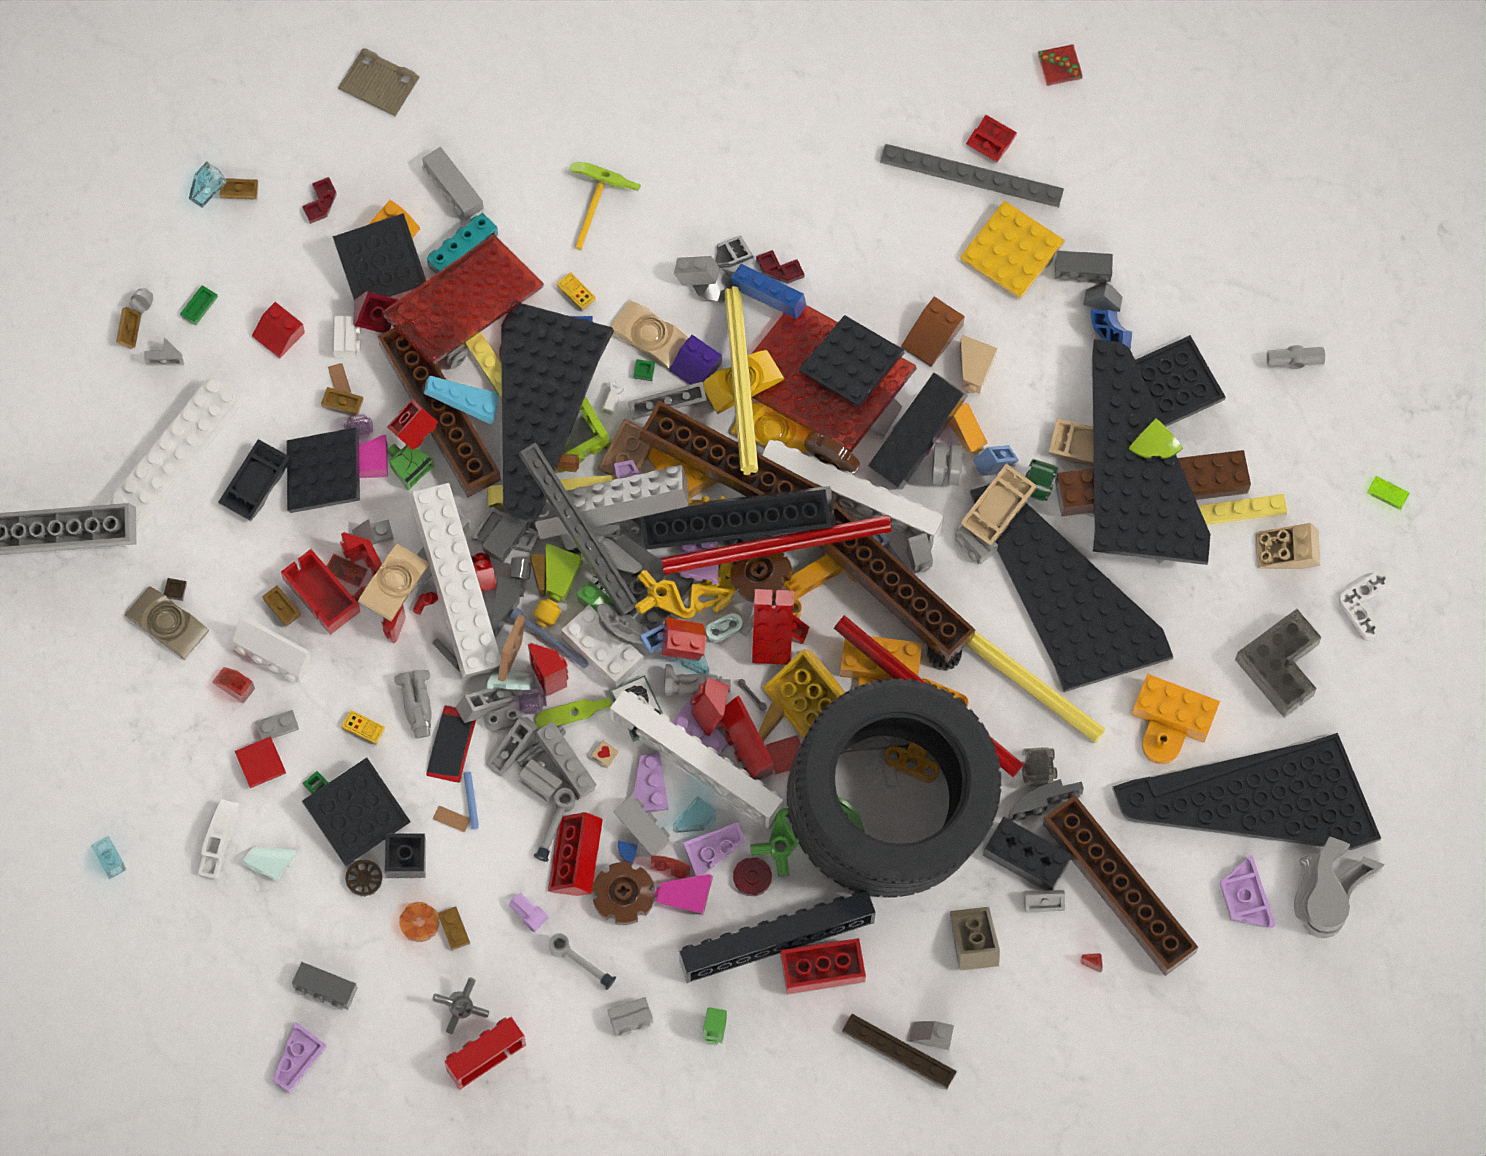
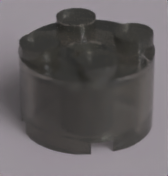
[1021,747,1057,788]

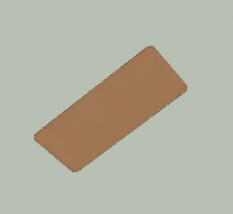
[328,363,351,393]
[433,806,470,832]

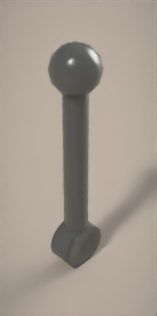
[738,679,767,711]

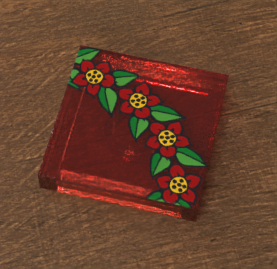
[1038,44,1083,86]

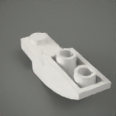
[198,800,241,880]

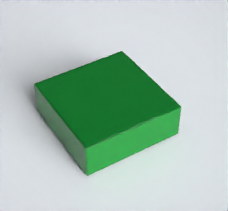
[634,359,655,381]

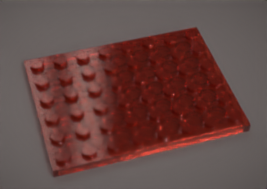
[751,305,917,452]

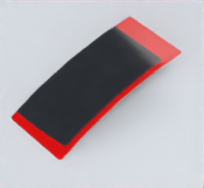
[426,705,476,783]

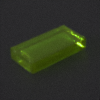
[1367,476,1410,511]

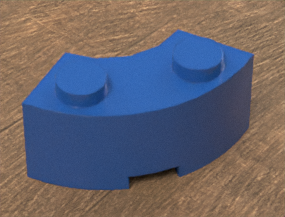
[1091,309,1132,350]

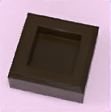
[164,578,187,601]

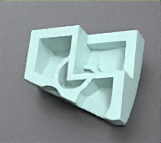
[487,670,535,690]
[243,847,298,881]

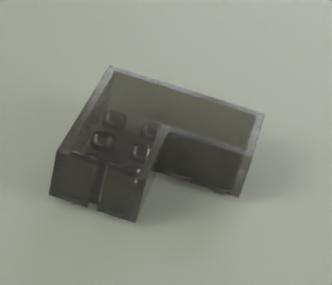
[1235,609,1322,718]

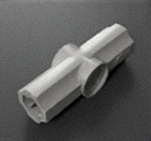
[1267,345,1325,369]

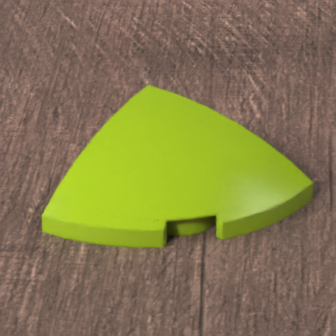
[1129,418,1183,459]

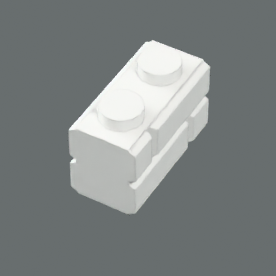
[333,316,361,358]

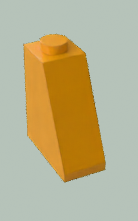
[949,403,988,454]

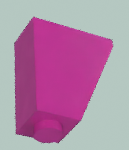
[359,435,388,478]
[654,874,713,915]

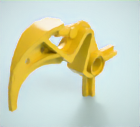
[635,544,736,620]

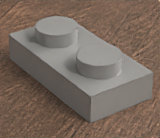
[256,710,299,740]
[1025,890,1065,912]

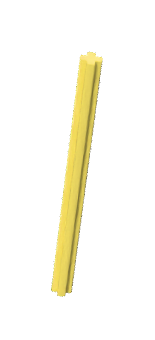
[724,286,758,475]
[966,631,1106,743]

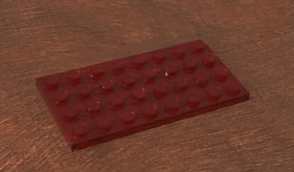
[382,234,544,366]

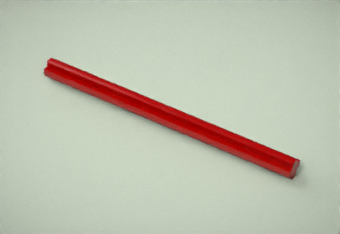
[662,515,892,575]
[833,615,1024,778]

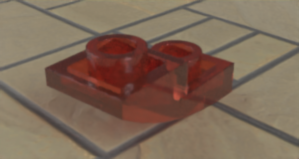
[651,855,691,879]

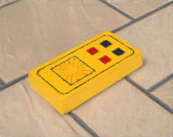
[557,272,596,311]
[342,710,385,745]

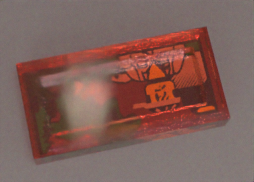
[327,553,368,587]

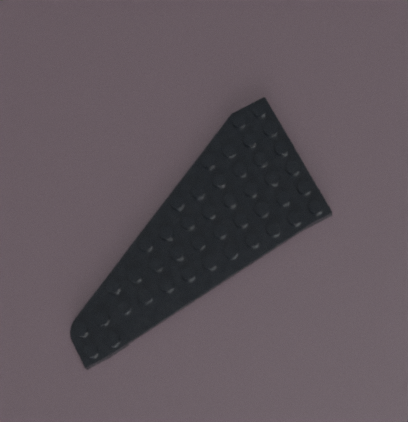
[501,301,614,523]
[1092,339,1211,565]
[970,484,1174,692]
[1112,733,1381,850]

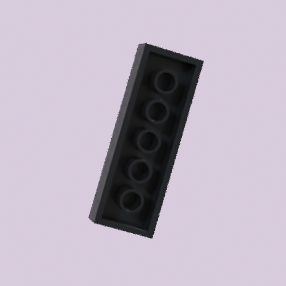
[868,372,968,489]

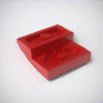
[966,114,1017,163]
[235,736,286,788]

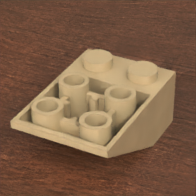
[1257,523,1320,569]

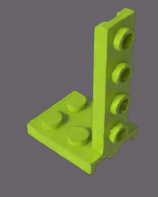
[555,397,611,474]

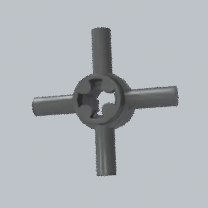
[432,977,489,1034]

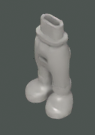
[664,664,731,696]
[394,670,431,739]

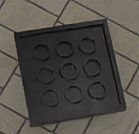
[332,213,427,301]
[799,315,905,408]
[1135,335,1226,427]
[287,427,360,513]
[301,757,411,867]

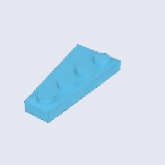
[424,376,499,425]

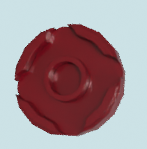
[733,857,772,897]

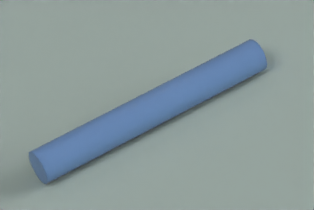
[463,771,479,829]

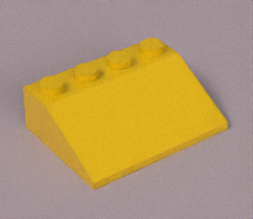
[763,649,846,739]

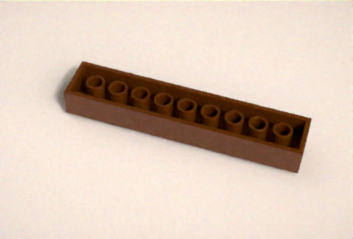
[378,320,501,498]
[639,401,821,496]
[1055,450,1251,517]
[819,503,976,664]
[1043,795,1199,976]

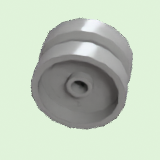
[932,442,963,486]

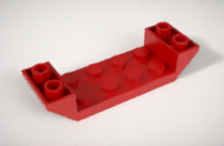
[340,532,406,644]

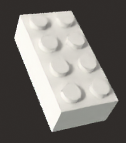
[561,605,644,688]

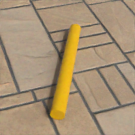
[575,182,604,250]

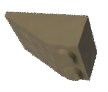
[950,907,1000,971]

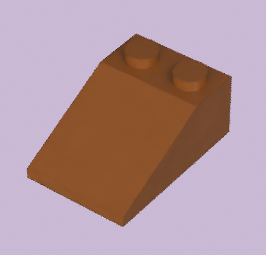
[901,296,965,367]

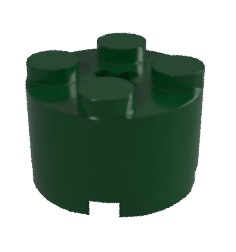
[1025,458,1058,501]

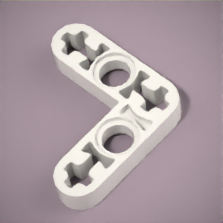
[1339,572,1389,641]

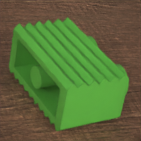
[703,1007,727,1045]

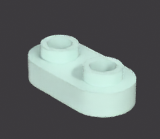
[706,613,742,642]

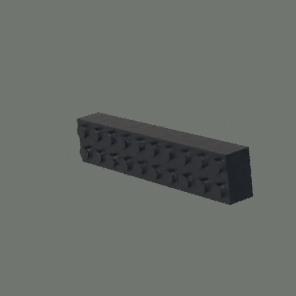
[640,486,836,550]
[679,890,876,983]

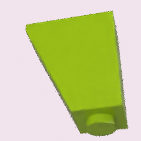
[546,543,583,603]

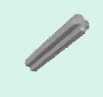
[516,725,566,767]

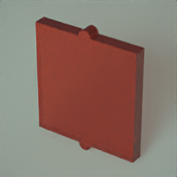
[765,735,801,775]

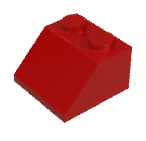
[252,301,305,359]
[387,399,438,450]
[661,617,706,661]
[690,677,729,736]

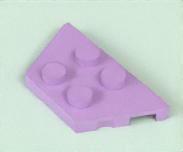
[679,541,718,585]
[1219,855,1275,928]

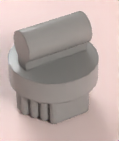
[129,288,153,314]

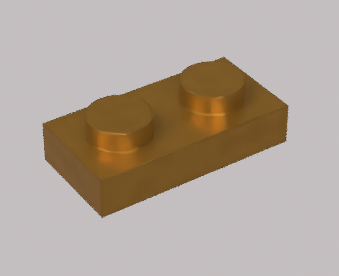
[219,178,259,199]
[116,307,141,349]
[321,387,364,416]
[262,585,301,627]
[438,906,470,950]

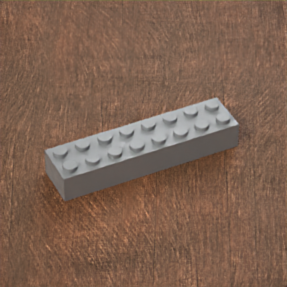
[535,465,689,539]
[0,503,137,555]

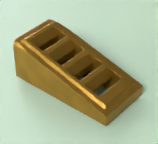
[530,554,546,597]
[758,702,784,742]

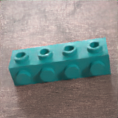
[427,212,498,280]

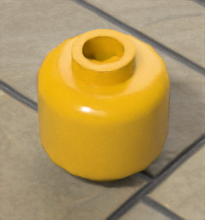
[533,598,561,628]

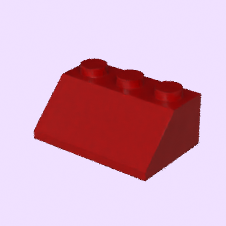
[528,643,569,697]

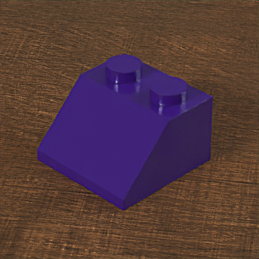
[669,334,722,385]

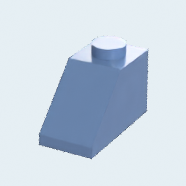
[973,445,1019,476]
[640,624,664,653]

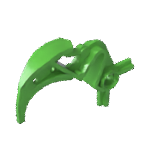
[750,796,865,877]

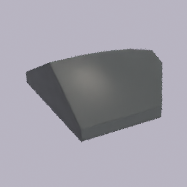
[716,235,754,268]
[692,268,733,303]
[1083,283,1123,312]

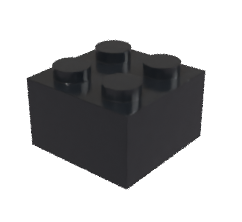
[385,833,426,878]

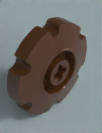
[804,432,860,475]
[730,552,792,603]
[592,862,655,925]

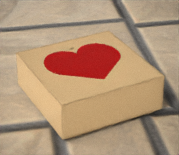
[592,741,619,768]

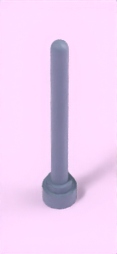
[509,607,588,668]

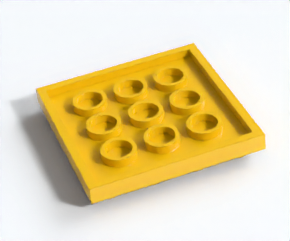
[960,200,1065,299]

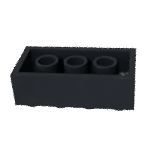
[983,816,1072,891]

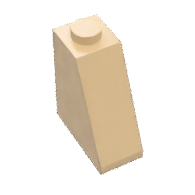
[960,335,997,394]

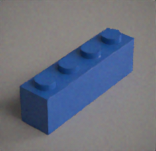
[731,264,806,319]

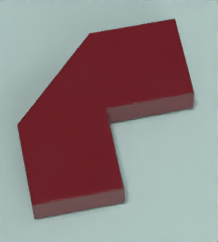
[302,177,337,224]
[756,250,805,284]

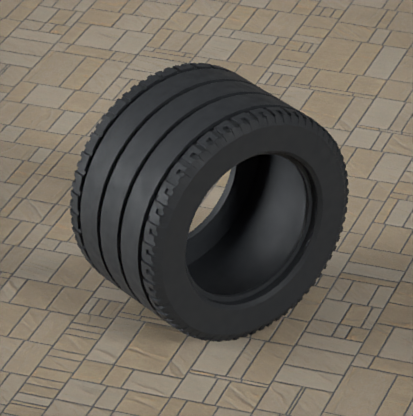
[787,678,1001,898]

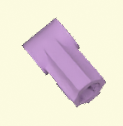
[509,892,549,932]

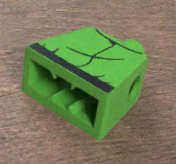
[387,444,434,490]

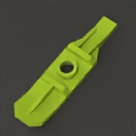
[569,162,641,191]
[535,697,612,728]

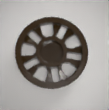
[345,860,383,897]

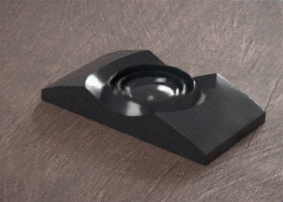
[218,439,291,521]

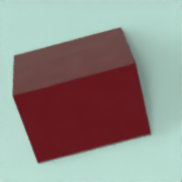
[353,291,401,333]

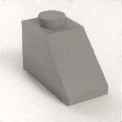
[906,533,933,573]
[910,1021,954,1050]

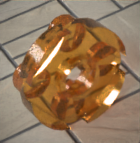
[399,902,439,942]

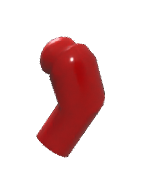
[412,592,438,615]

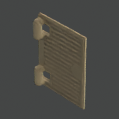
[338,48,420,117]

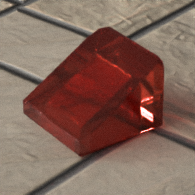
[1080,953,1103,972]

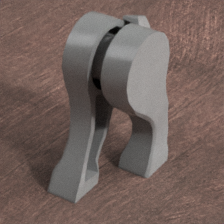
[1294,837,1385,938]

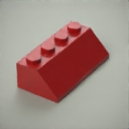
[718,696,774,780]
[548,812,603,896]

